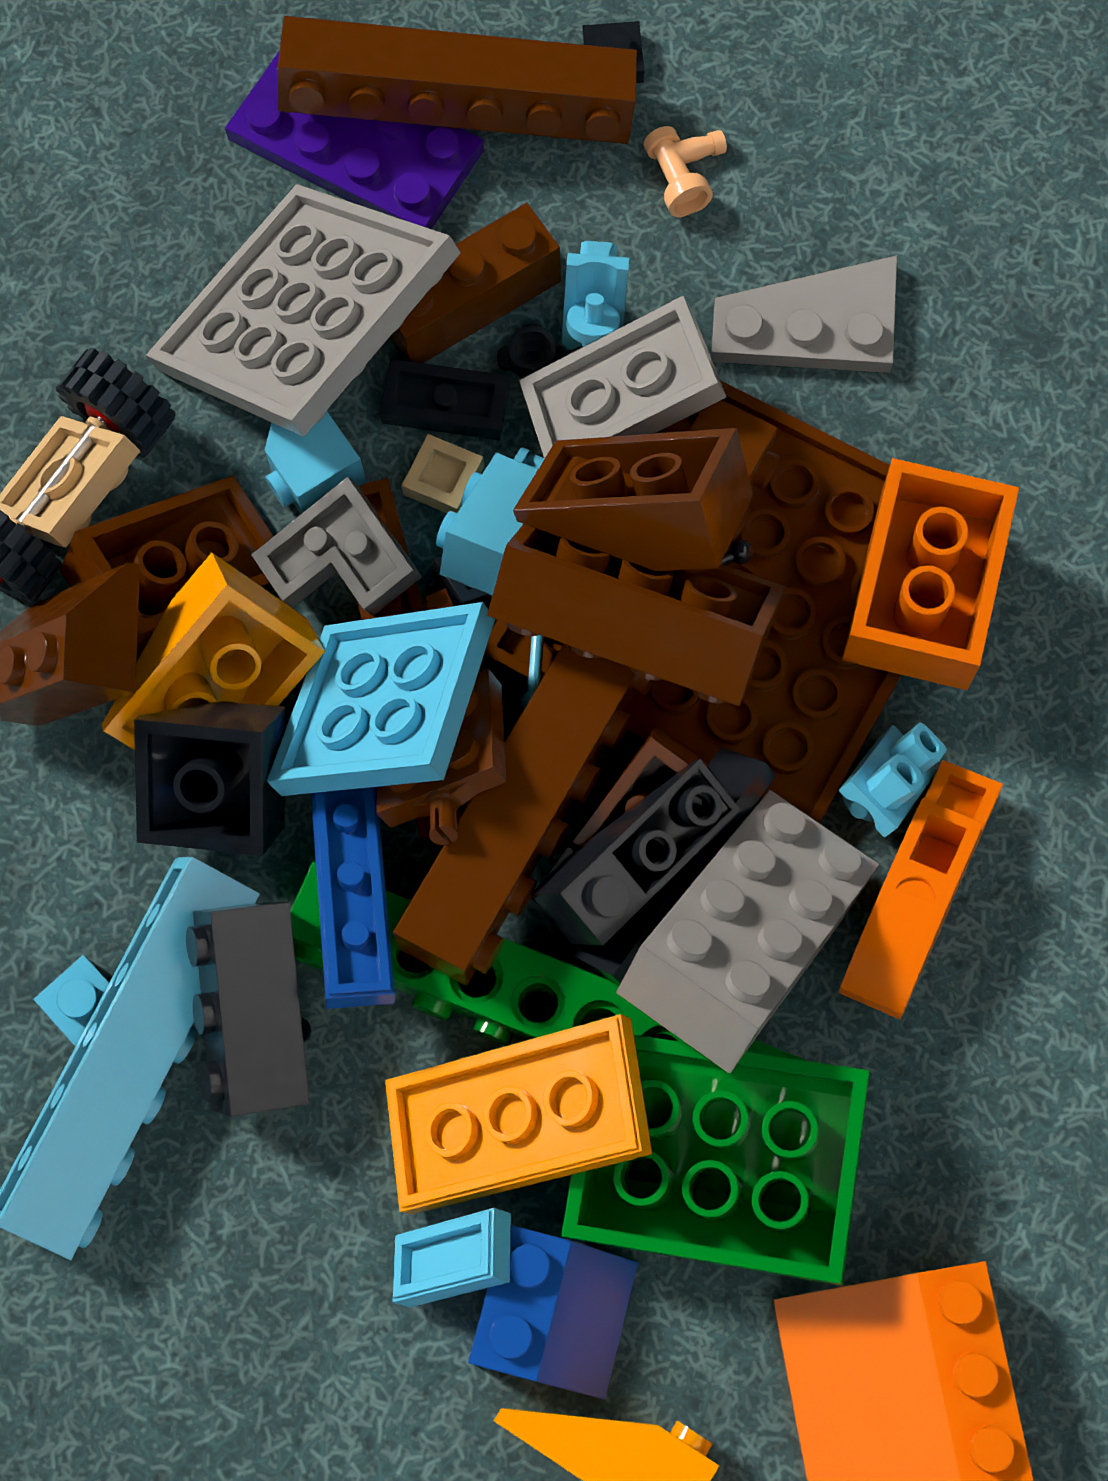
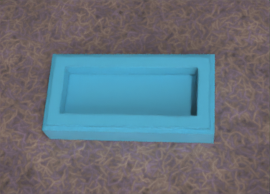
[393,1208,511,1308]

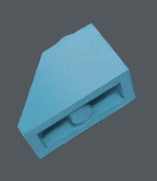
[265,411,366,514]

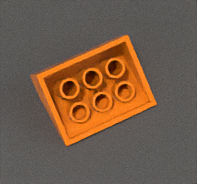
[773,1261,1034,1481]

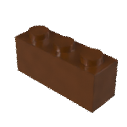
[389,203,561,363]

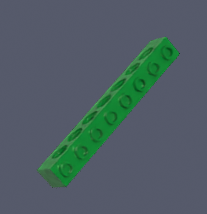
[290,861,806,1061]

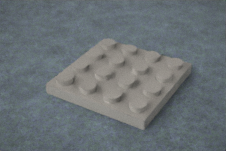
[146,184,460,437]

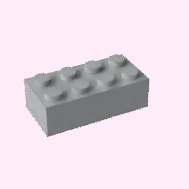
[616,790,879,1074]

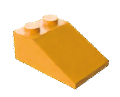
[101,553,325,750]

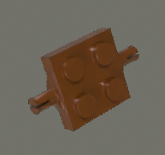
[377,669,507,845]

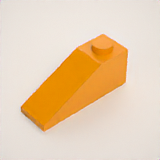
[494,1408,719,1481]

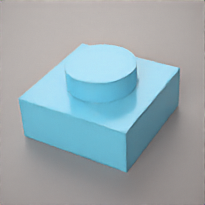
[33,955,109,1047]

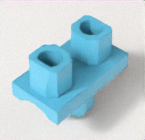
[561,241,629,350]
[839,723,947,838]

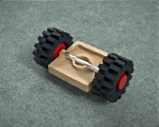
[0,348,176,606]

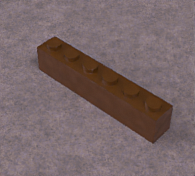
[277,16,637,144]

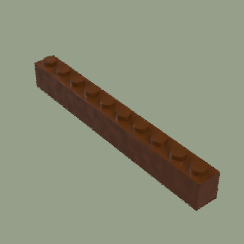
[393,400,780,986]

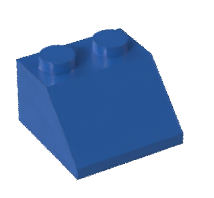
[468,1225,638,1400]

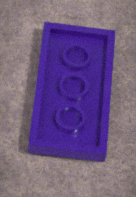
[225,52,484,229]

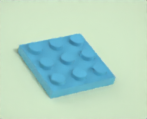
[267,602,495,796]

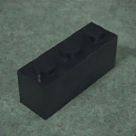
[186,902,309,1117]

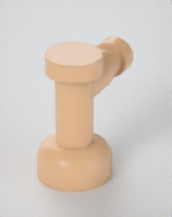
[644,126,727,218]

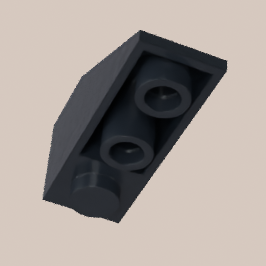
[530,759,740,945]

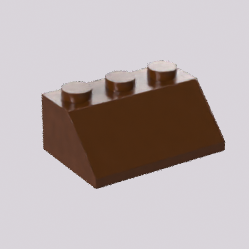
[0,562,140,726]

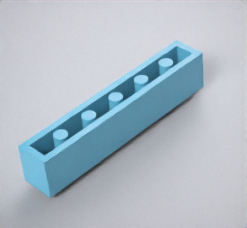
[0,857,260,1260]

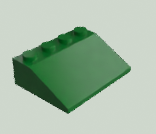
[561,1035,869,1286]

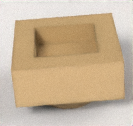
[401,434,485,513]

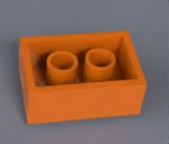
[842,458,1019,690]

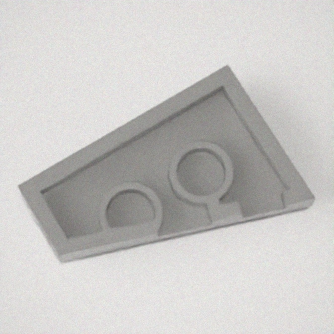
[711,255,897,373]

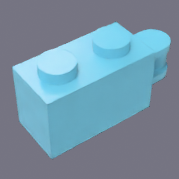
[436,447,544,596]

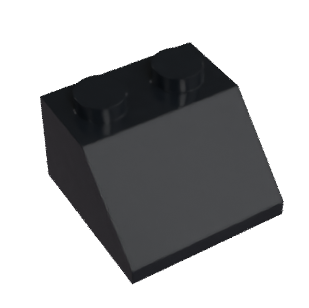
[134,701,285,856]

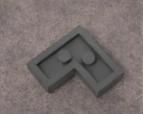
[251,477,422,616]

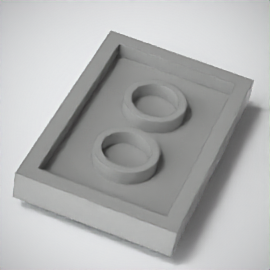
[519,296,726,459]

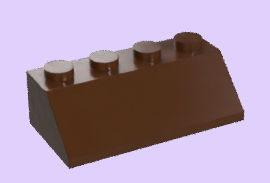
[487,524,786,706]

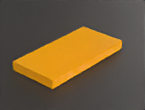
[385,1014,652,1215]

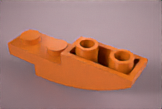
[839,760,1003,1020]

